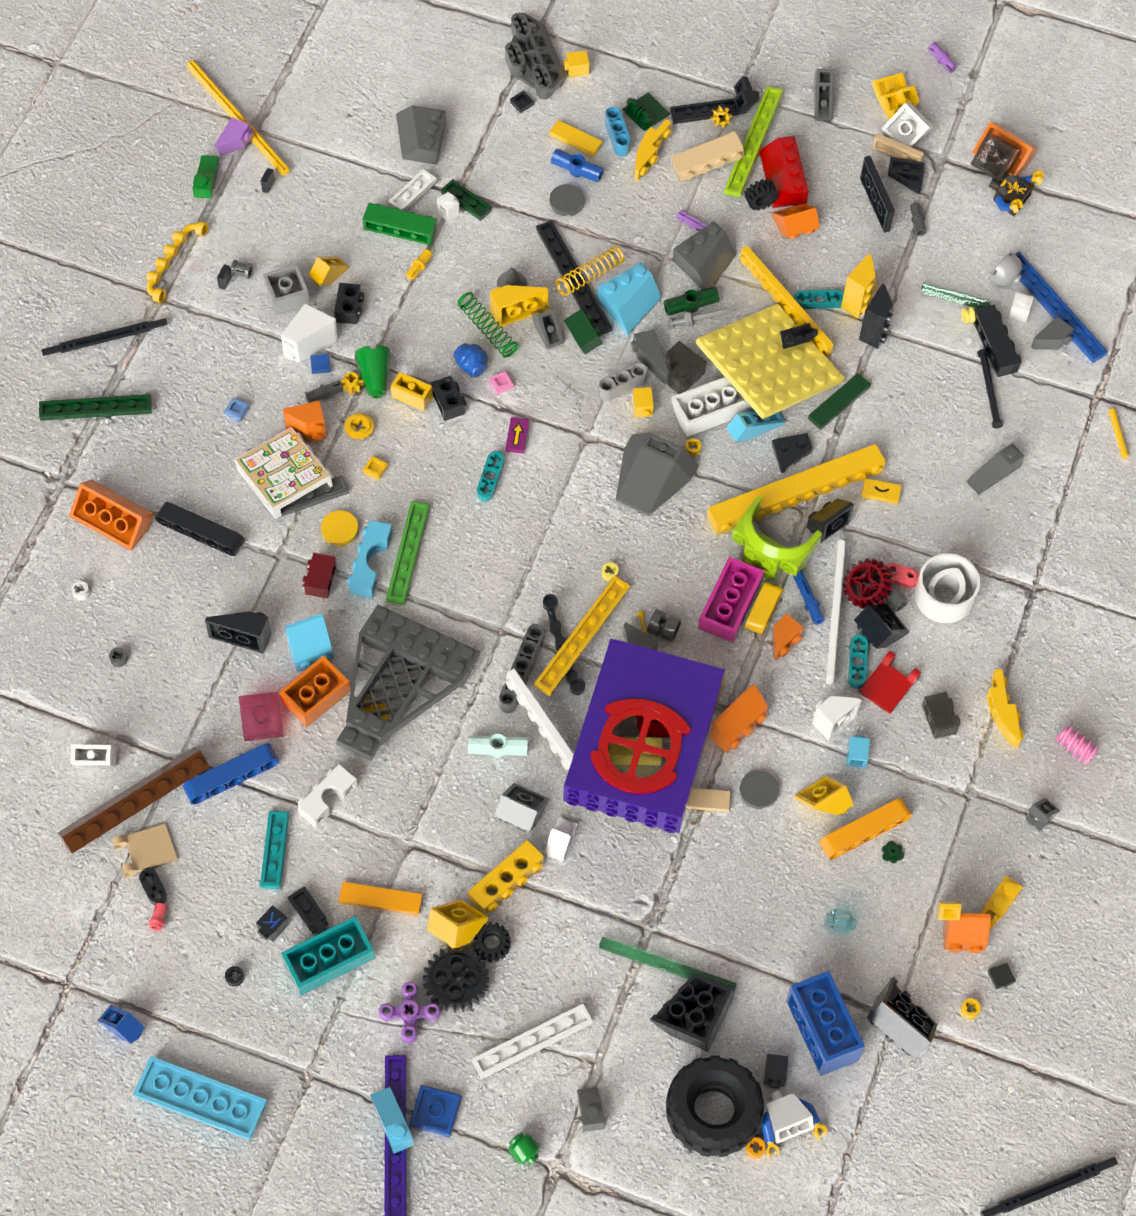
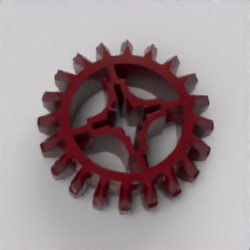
[842,558,894,609]

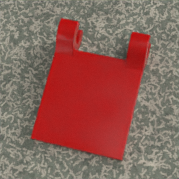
[859,650,921,714]

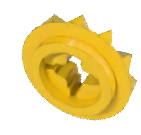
[344,413,374,441]

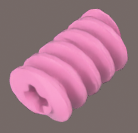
[1054,725,1099,766]

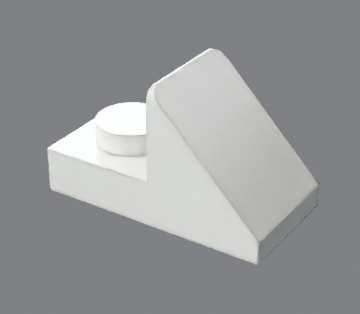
[544,817,578,862]

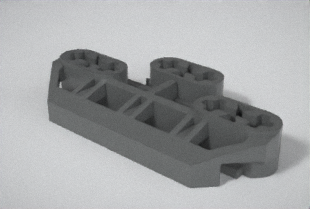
[505,13,565,99]

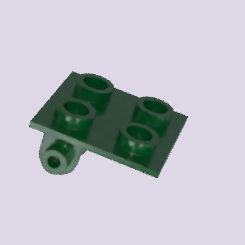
[622,92,670,131]

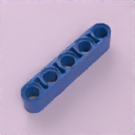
[182,743,279,805]

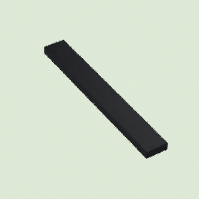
[536,220,612,335]

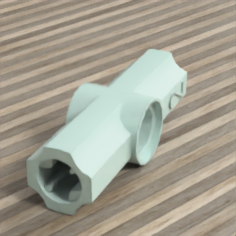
[468,734,528,758]

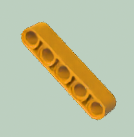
[819,798,912,860]

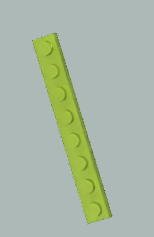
[724,87,783,198]

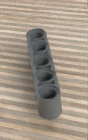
[499,624,544,713]

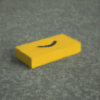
[861,478,901,504]

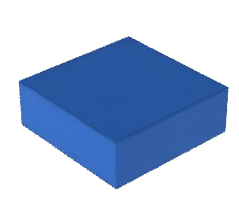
[310,354,330,374]

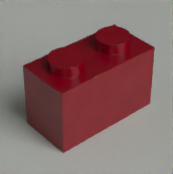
[302,553,337,599]

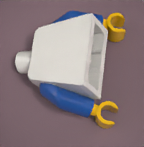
[761,1091,828,1158]

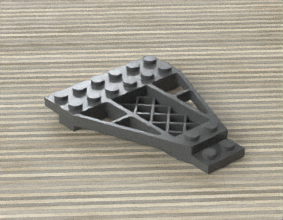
[336,605,480,761]

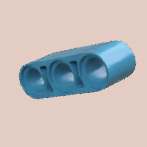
[605,107,631,157]

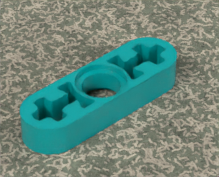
[794,290,844,309]
[477,451,504,501]
[848,635,868,689]

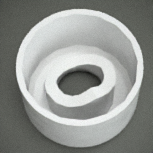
[915,553,980,623]

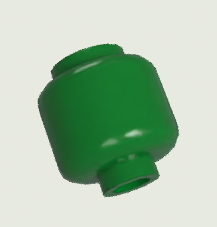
[508,1132,540,1165]

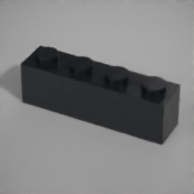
[973,304,1021,377]

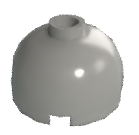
[988,251,1022,287]

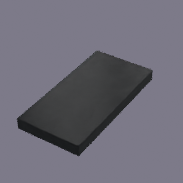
[860,156,895,233]

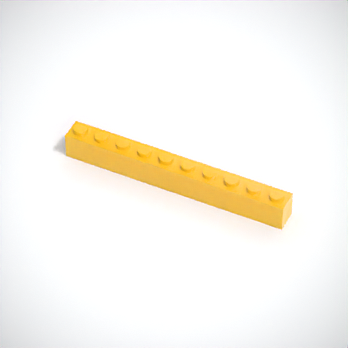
[707,444,886,535]

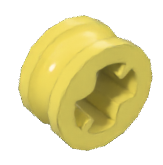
[961,307,975,324]
[601,562,619,582]

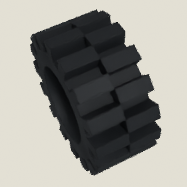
[744,179,779,210]
[473,922,510,962]

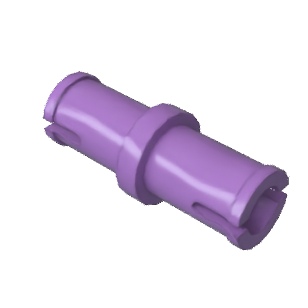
[928,42,958,73]

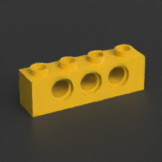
[467,840,544,915]

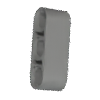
[598,363,647,401]

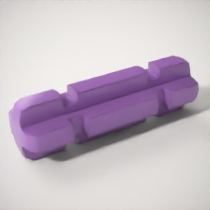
[677,210,708,231]

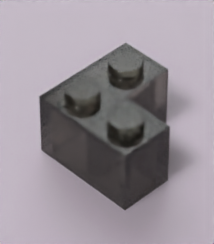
[666,341,706,394]

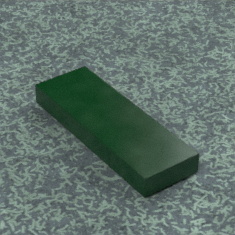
[441,179,492,221]

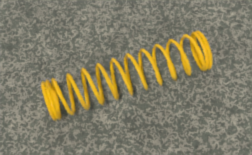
[556,246,624,296]

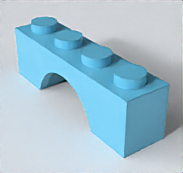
[347,520,393,599]

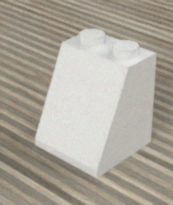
[281,304,338,363]

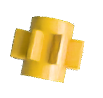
[710,105,732,128]
[340,371,364,395]

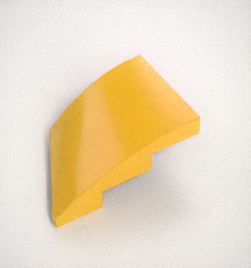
[871,72,920,119]

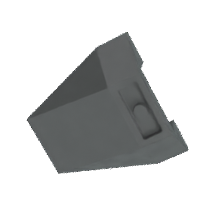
[616,432,699,516]

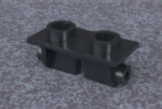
[780,323,818,349]

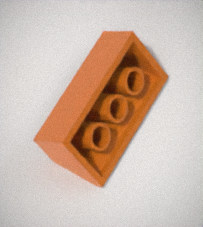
[69,480,154,550]

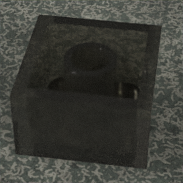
[970,133,1022,181]

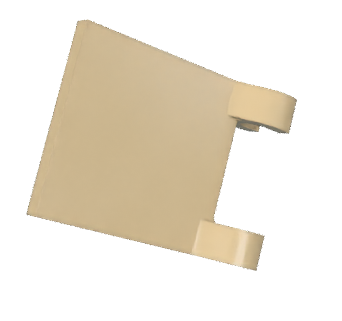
[112,824,178,878]

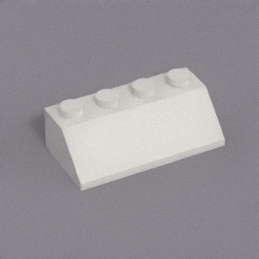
[671,377,753,437]

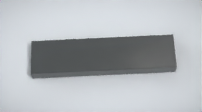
[279,475,349,518]

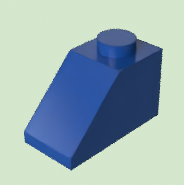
[97,1005,145,1044]

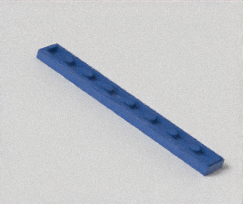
[1015,252,1108,363]

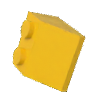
[427,899,488,948]

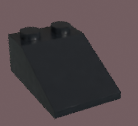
[205,611,271,654]

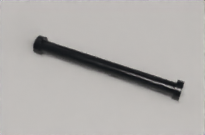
[977,349,1003,429]

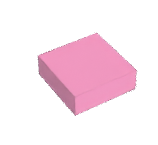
[489,371,514,395]

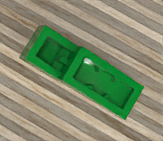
[192,155,219,199]

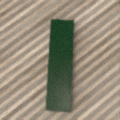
[808,373,871,430]

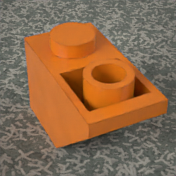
[772,613,804,661]

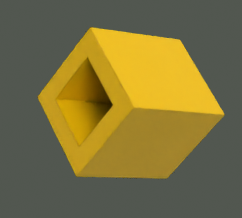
[563,51,589,77]
[632,387,654,417]

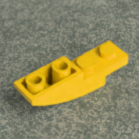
[635,119,672,181]
[986,669,1023,748]

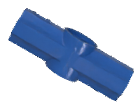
[551,149,604,182]

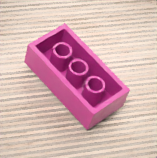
[698,557,764,643]

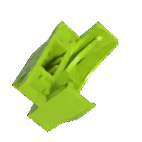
[732,496,822,581]

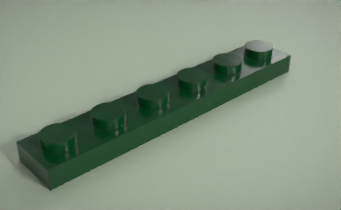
[39,394,152,421]

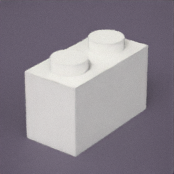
[71,744,117,767]

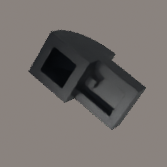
[733,76,759,114]

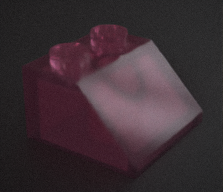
[239,691,284,742]

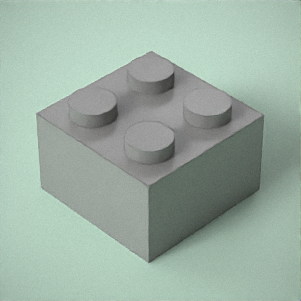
[263,264,310,314]

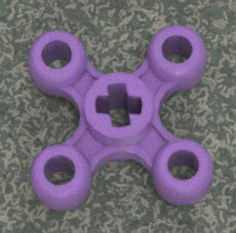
[378,981,441,1044]

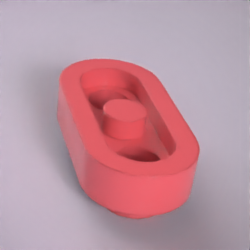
[885,563,919,588]

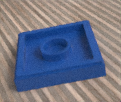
[409,1085,462,1137]

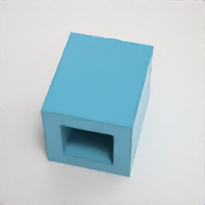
[846,735,870,768]

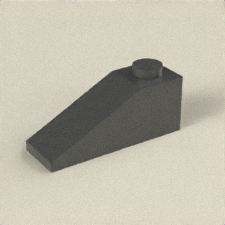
[814,69,834,121]
[631,329,669,384]
[967,443,1024,495]

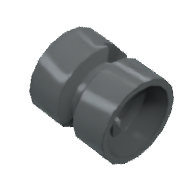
[647,609,682,642]

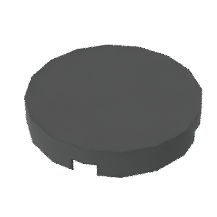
[549,184,584,216]
[739,771,779,809]

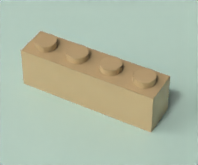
[671,131,744,182]

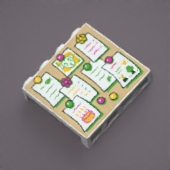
[234,427,333,519]

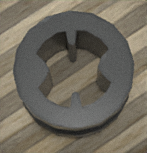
[109,648,128,667]

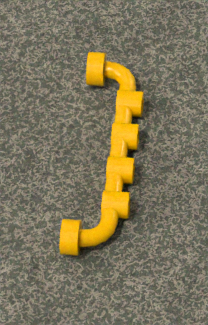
[146,221,209,303]

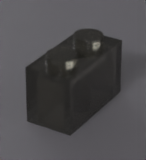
[922,691,961,739]

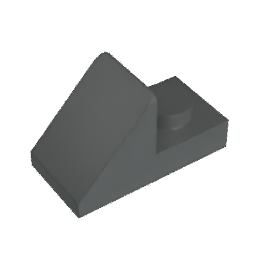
[1026,798,1060,831]

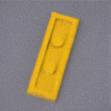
[549,120,603,157]

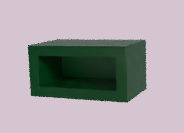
[564,309,603,354]

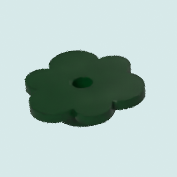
[882,841,904,864]

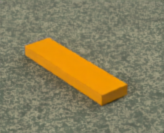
[338,882,423,915]

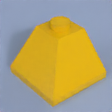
[794,775,854,815]

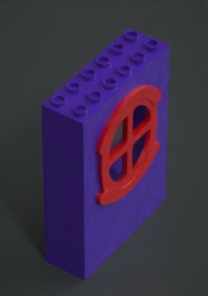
[563,638,725,833]

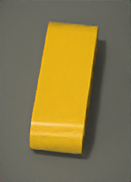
[744,581,783,635]

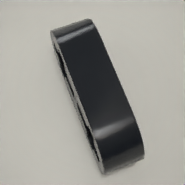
[139,868,167,905]

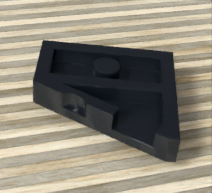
[888,157,925,194]
[771,433,813,473]

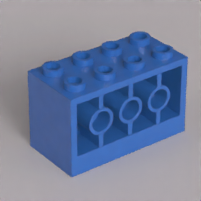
[786,971,865,1076]

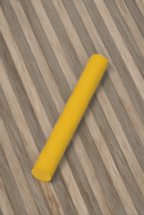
[1108,408,1129,459]

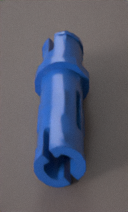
[793,570,825,625]

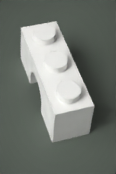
[298,765,358,828]

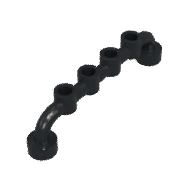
[542,594,585,695]

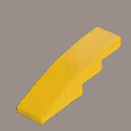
[937,900,961,920]

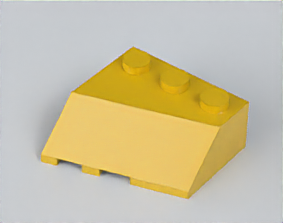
[841,254,878,319]

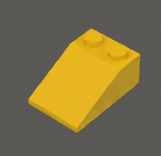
[490,285,548,327]

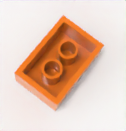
[279,655,351,728]

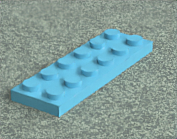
[133,1056,268,1141]

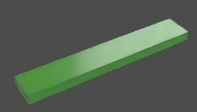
[386,501,430,605]

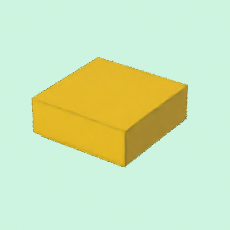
[363,456,388,480]

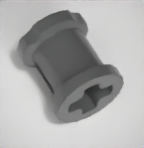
[230,260,253,279]

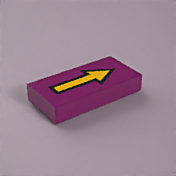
[505,417,529,454]

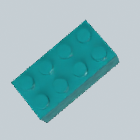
[281,916,375,996]

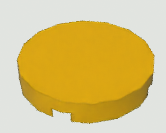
[321,510,359,546]

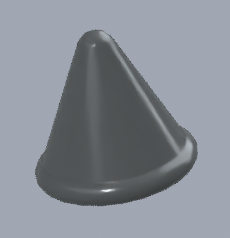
[497,268,527,287]

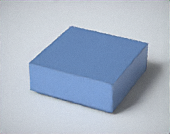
[224,397,250,421]

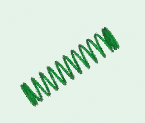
[457,292,518,358]

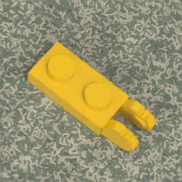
[980,876,1023,930]

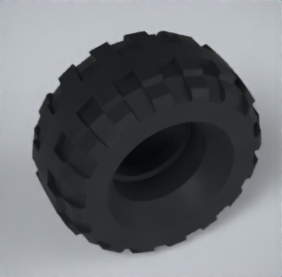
[666,1055,764,1157]

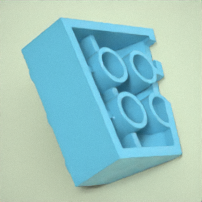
[597,262,661,336]

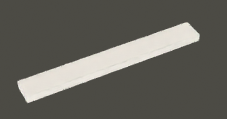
[826,540,846,684]

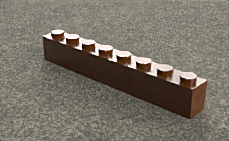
[58,747,210,854]

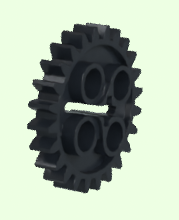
[423,946,490,1013]

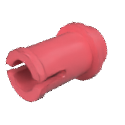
[148,903,168,931]

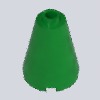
[355,345,391,399]

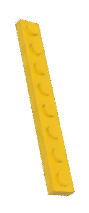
[740,246,834,357]
[533,576,630,697]

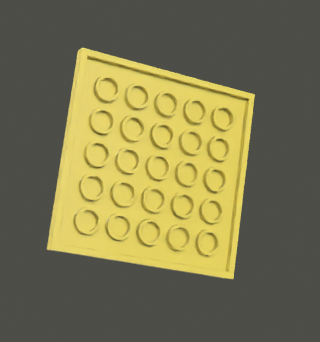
[696,304,845,419]

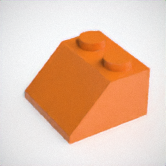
[772,203,820,239]
[283,401,327,442]
[943,913,991,953]

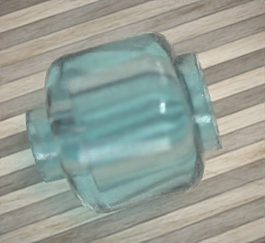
[824,908,856,936]

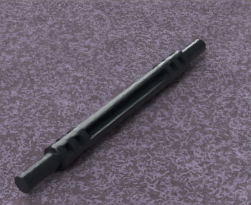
[41,318,168,356]
[980,1157,1118,1216]

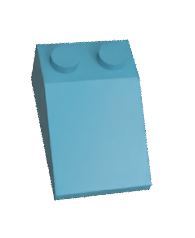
[285,613,334,672]

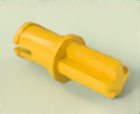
[406,249,433,280]

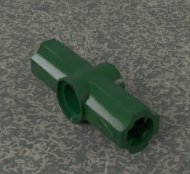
[663,287,719,316]

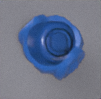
[453,343,488,378]

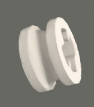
[71,581,90,600]

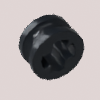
[225,966,244,986]

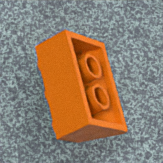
[972,122,1038,176]
[710,684,768,753]

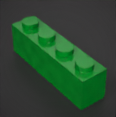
[362,203,437,246]

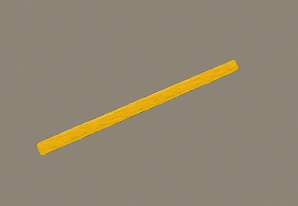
[187,60,290,176]

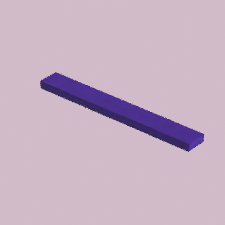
[384,1055,406,1216]

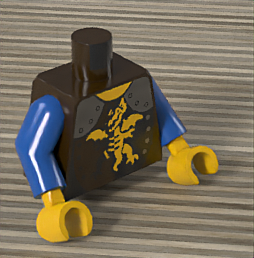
[989,170,1045,217]

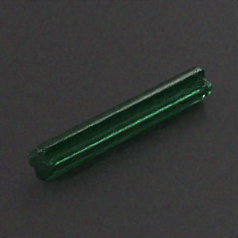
[920,283,990,308]

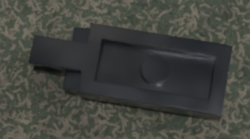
[287,886,328,934]

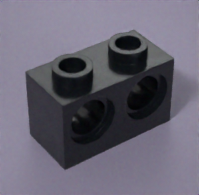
[334,283,364,324]
[431,376,467,421]

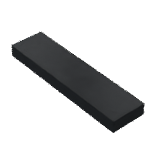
[670,98,740,124]

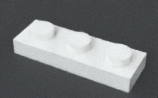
[388,169,437,211]

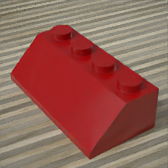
[759,136,809,208]

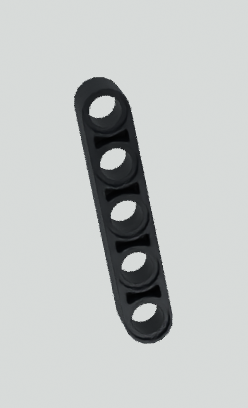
[155,502,245,556]

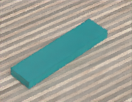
[260,811,289,889]

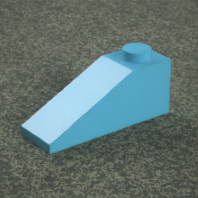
[727,411,786,442]
[370,1087,414,1154]

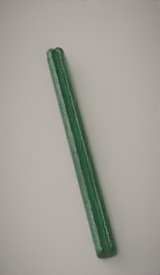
[599,937,736,994]

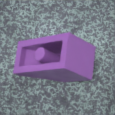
[214,117,254,155]

